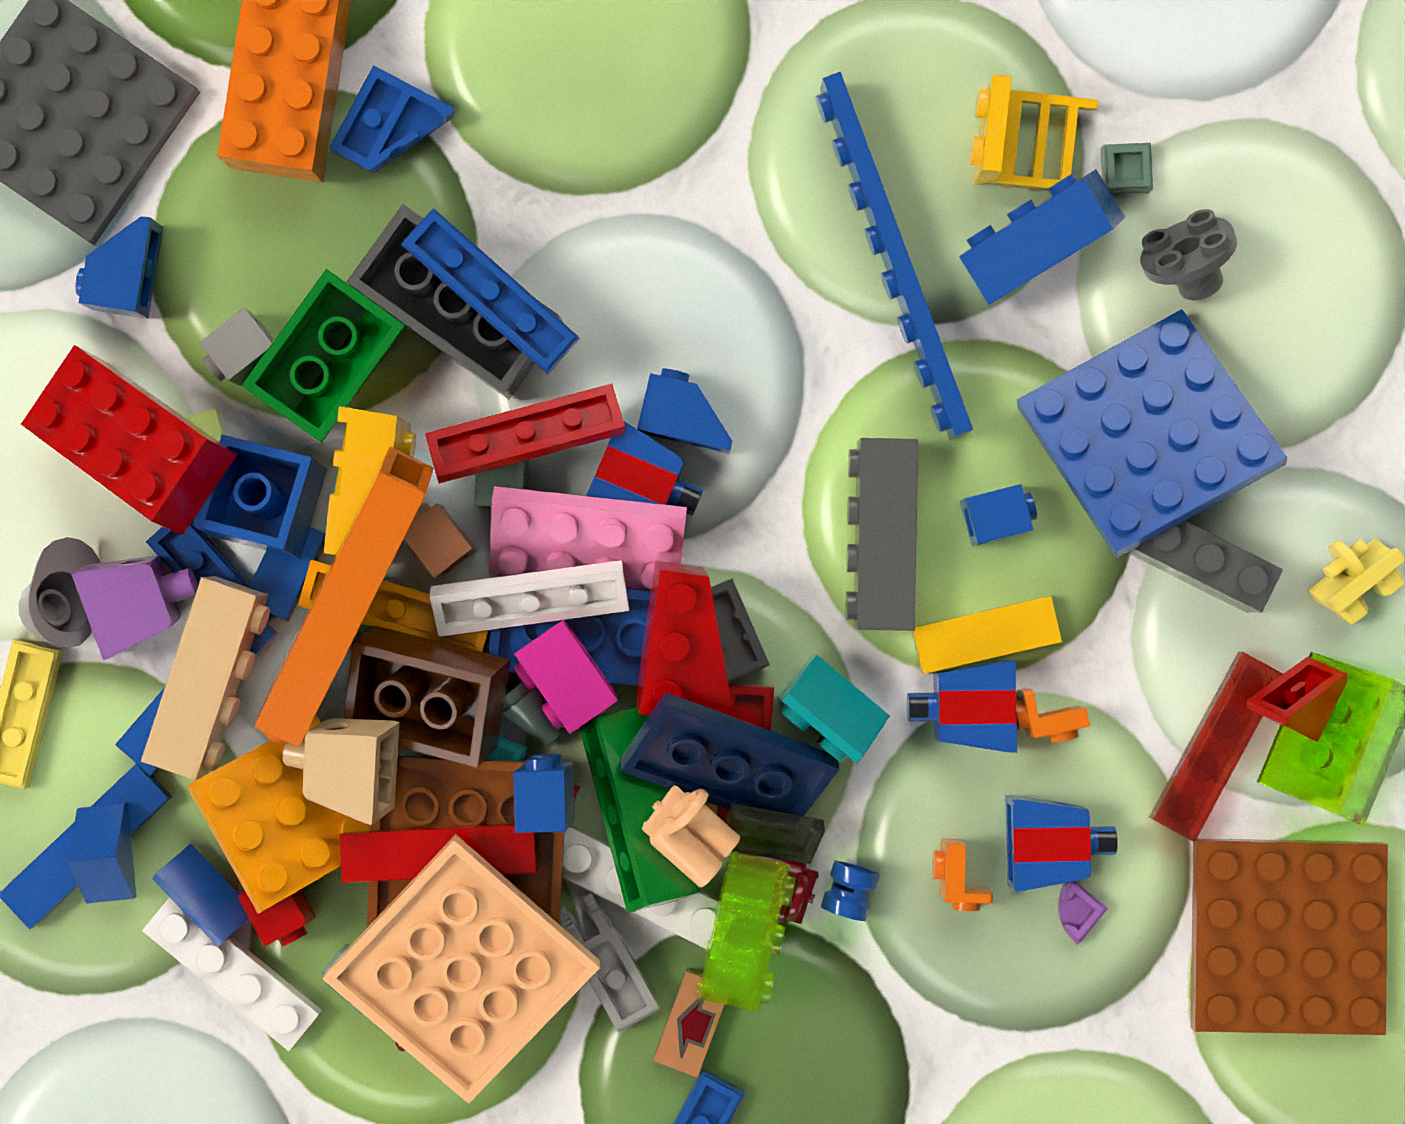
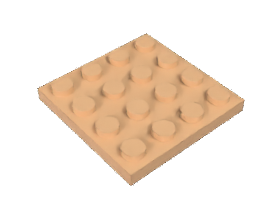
[323,834,601,1104]

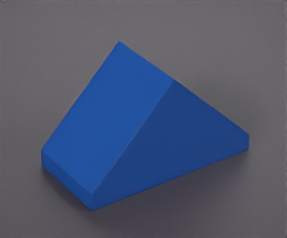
[67,803,137,904]

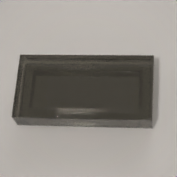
[724,804,825,864]

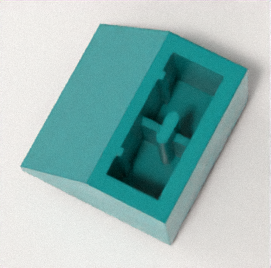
[778,653,890,764]

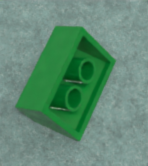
[242,268,406,443]

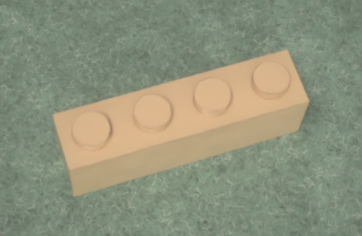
[141,576,270,780]

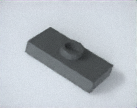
[711,578,770,683]

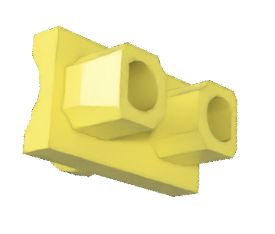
[1308,538,1405,624]

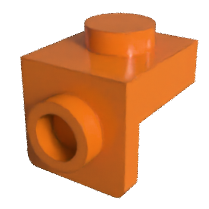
[1016,688,1090,743]
[932,839,993,911]

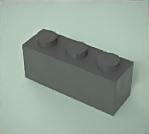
[1127,521,1283,613]

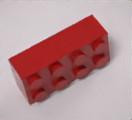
[20,345,237,535]

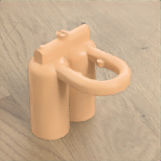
[642,785,740,888]

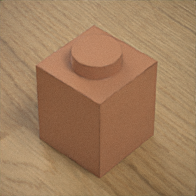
[404,503,477,579]

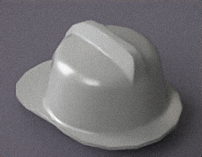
[18,537,100,649]

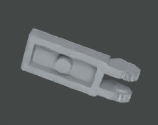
[561,893,660,1033]

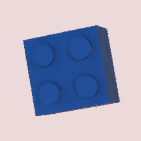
[193,434,327,559]

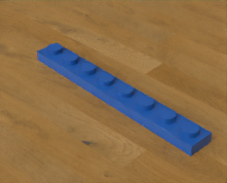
[816,71,973,440]

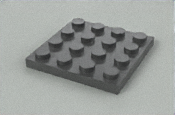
[0,0,200,246]

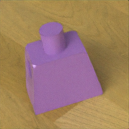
[71,556,198,660]

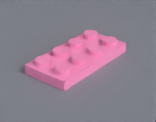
[489,486,687,591]

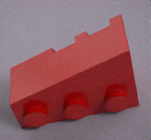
[635,561,734,717]

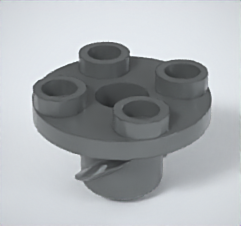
[1140,209,1237,301]

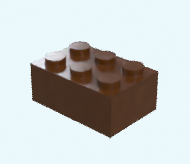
[344,626,510,768]

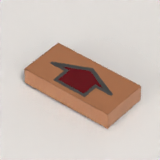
[653,968,731,1078]

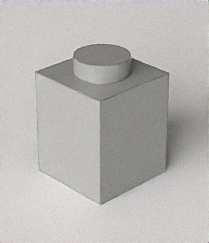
[199,308,274,386]

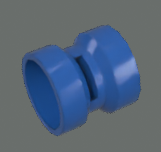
[821,860,880,921]

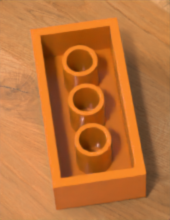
[217,0,352,183]

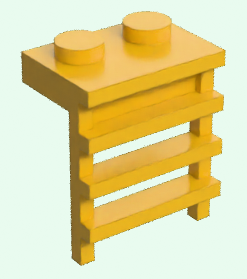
[970,74,1098,191]

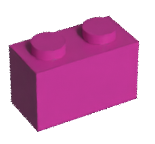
[514,620,620,734]

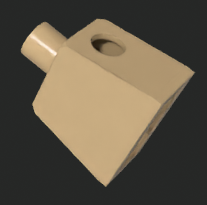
[283,718,400,825]

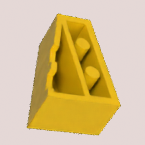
[324,406,417,555]

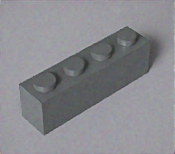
[845,438,918,631]

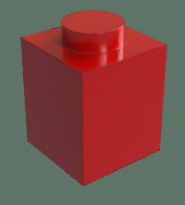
[238,889,316,947]

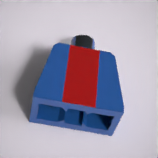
[586,421,704,516]
[907,660,1017,753]
[1005,795,1118,891]

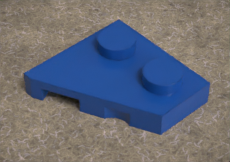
[329,65,456,174]

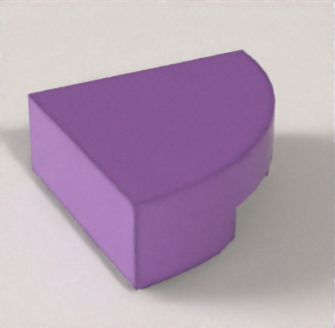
[1058,881,1108,945]

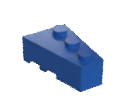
[959,169,1125,305]

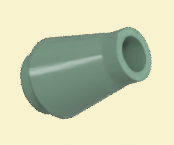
[502,678,564,748]

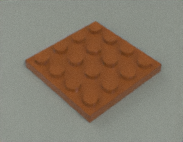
[367,756,565,928]
[1191,838,1388,1035]

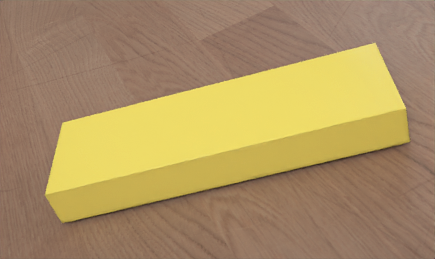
[0,639,64,789]

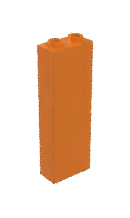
[254,446,434,747]

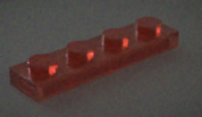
[1148,651,1283,842]

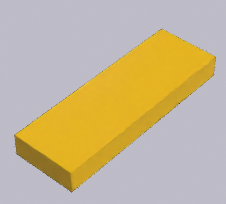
[912,596,1062,674]

